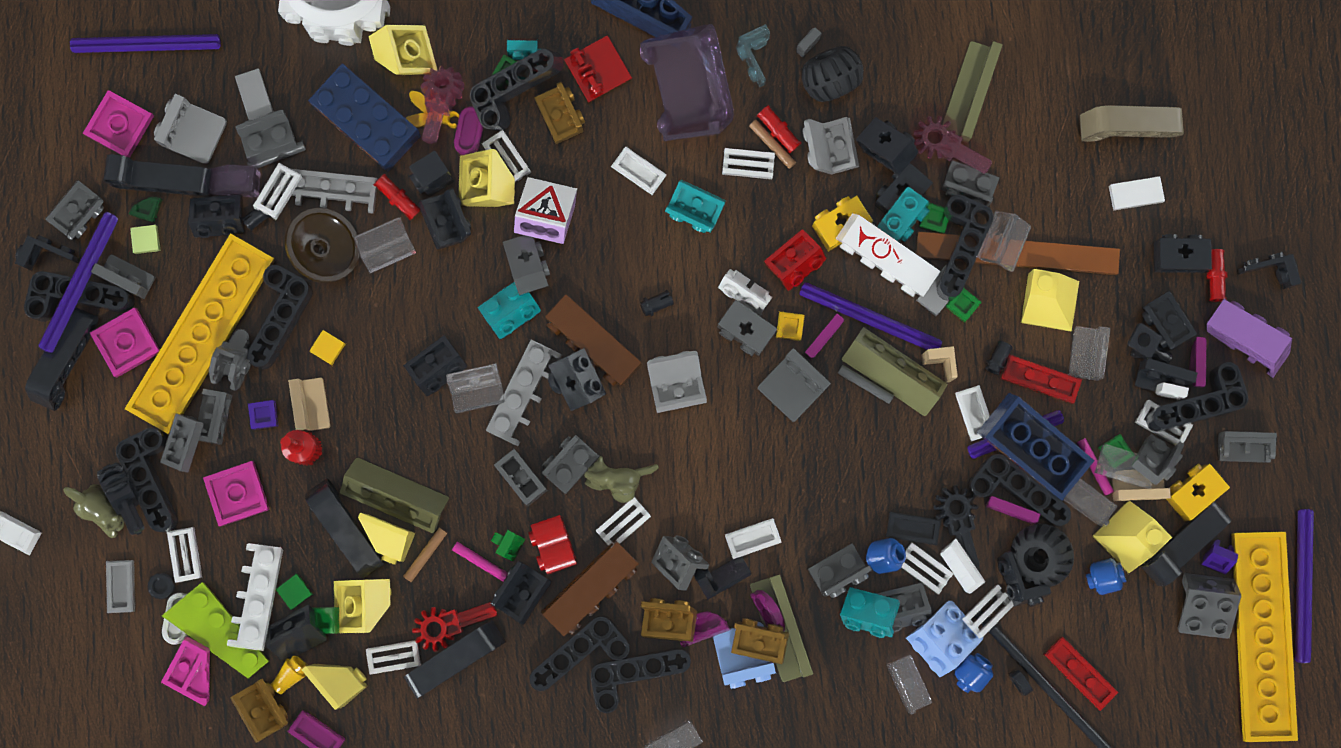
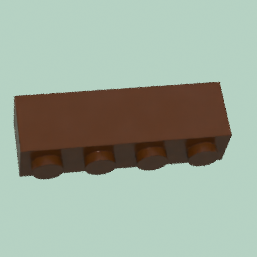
[545,294,642,387]
[541,539,639,636]

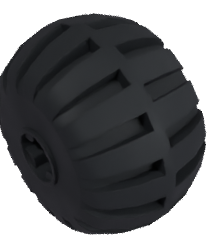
[802,46,864,102]
[1010,524,1074,587]

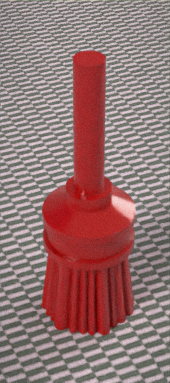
[280,430,322,466]

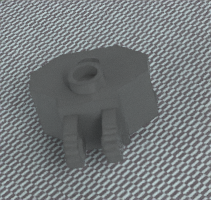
[209,329,251,391]

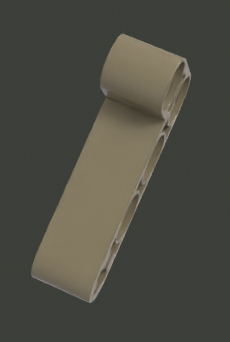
[1080,106,1184,142]

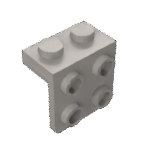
[154,94,227,164]
[803,117,859,174]
[647,351,707,413]

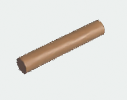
[749,120,796,169]
[403,527,447,582]

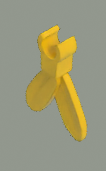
[406,91,459,129]

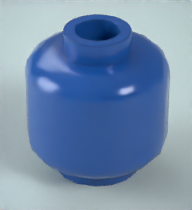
[866,538,906,574]
[1086,558,1127,595]
[954,653,994,693]

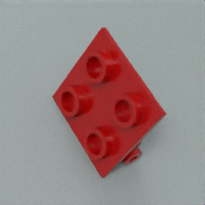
[564,35,632,103]

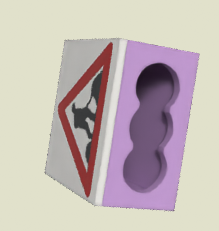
[514,177,577,244]

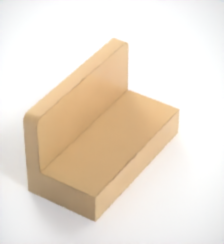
[921,347,957,383]
[288,378,331,432]
[1111,470,1171,501]

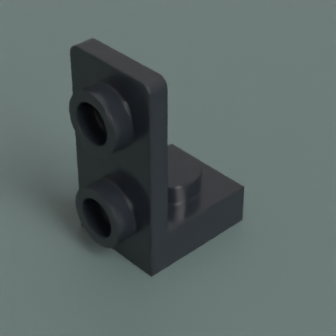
[1237,252,1301,289]
[694,556,752,600]

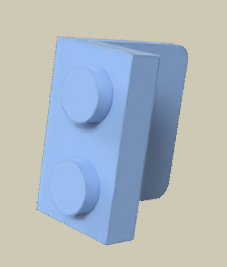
[906,601,983,677]
[713,622,776,689]

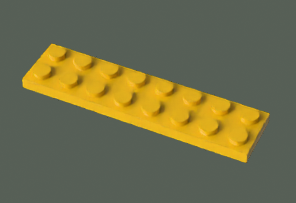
[125,233,276,434]
[1231,532,1298,742]

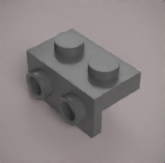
[45,180,104,240]

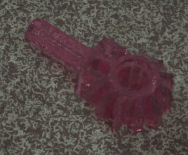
[421,65,465,144]
[913,116,992,174]

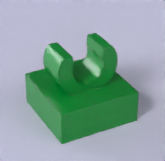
[491,530,525,562]

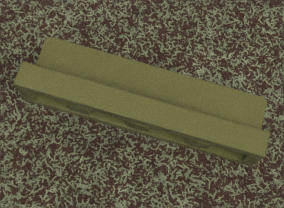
[940,41,1003,144]
[842,327,948,416]
[340,458,449,533]
[750,575,813,682]

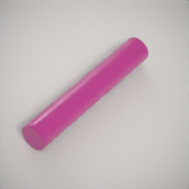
[1076,438,1114,496]
[452,542,508,582]

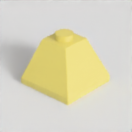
[369,25,438,75]
[459,149,515,207]
[1021,269,1079,331]
[1092,501,1172,573]
[358,513,415,564]
[334,579,391,633]
[301,664,367,710]

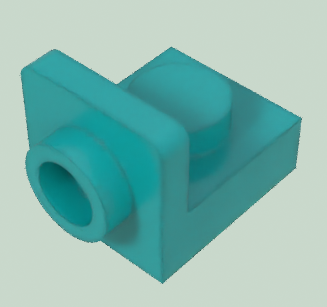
[507,40,540,60]

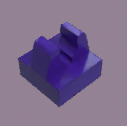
[248,400,279,430]
[1202,540,1238,575]

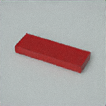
[1000,355,1082,404]
[1043,637,1118,711]

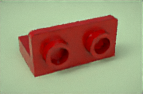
[764,229,826,291]

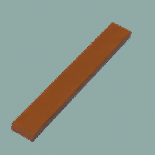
[916,232,1120,275]

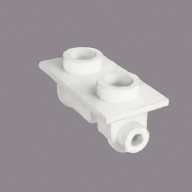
[718,269,772,316]

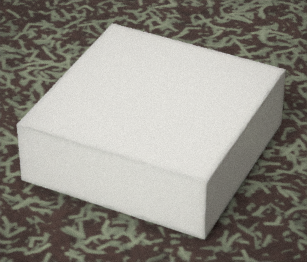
[1155,382,1189,400]

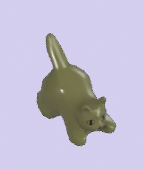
[584,456,659,503]
[63,484,124,538]

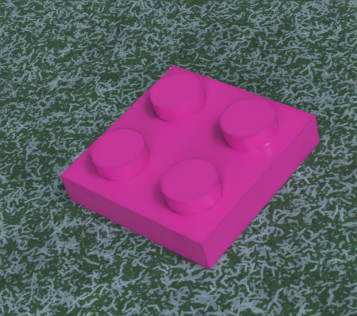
[83,90,154,158]
[90,308,160,378]
[203,461,270,527]

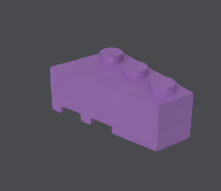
[1207,299,1292,378]

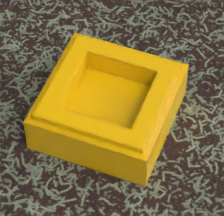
[776,311,804,341]
[310,330,345,365]

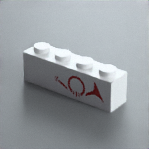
[836,213,940,297]

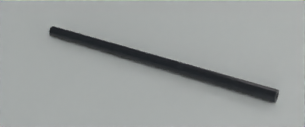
[974,610,1112,748]

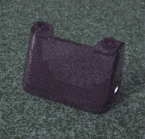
[640,24,734,141]

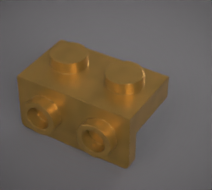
[535,82,585,144]
[641,598,697,642]
[731,618,789,664]
[230,679,288,743]

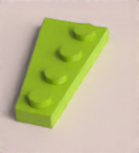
[162,582,269,678]

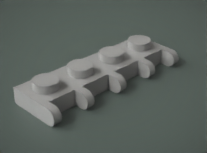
[273,169,378,214]
[486,340,563,446]

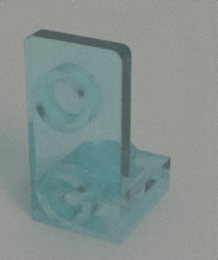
[736,24,770,87]

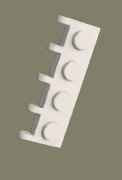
[227,543,283,651]

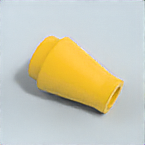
[271,656,307,694]

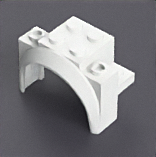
[278,0,390,46]

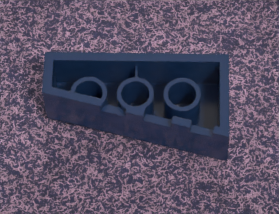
[591,0,692,49]

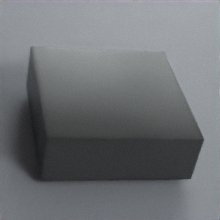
[797,28,821,58]

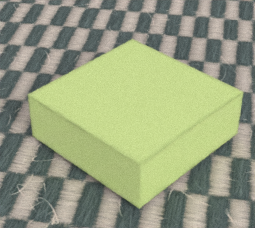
[130,225,160,254]

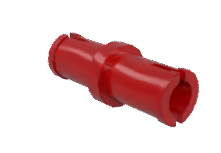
[757,105,801,153]
[373,173,420,220]
[1206,249,1228,302]

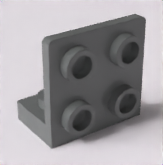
[758,348,831,422]
[808,543,872,598]
[1178,573,1241,639]

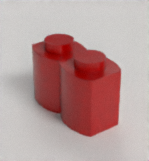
[528,515,578,574]

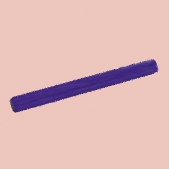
[70,34,221,53]
[39,212,118,353]
[800,282,942,350]
[1295,509,1314,663]

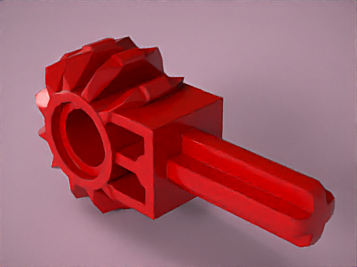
[412,602,497,652]

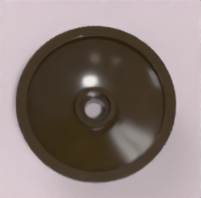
[285,208,360,283]

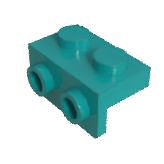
[665,180,726,233]
[878,187,930,243]
[477,282,541,339]
[840,587,900,638]

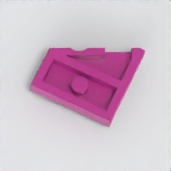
[161,636,210,706]

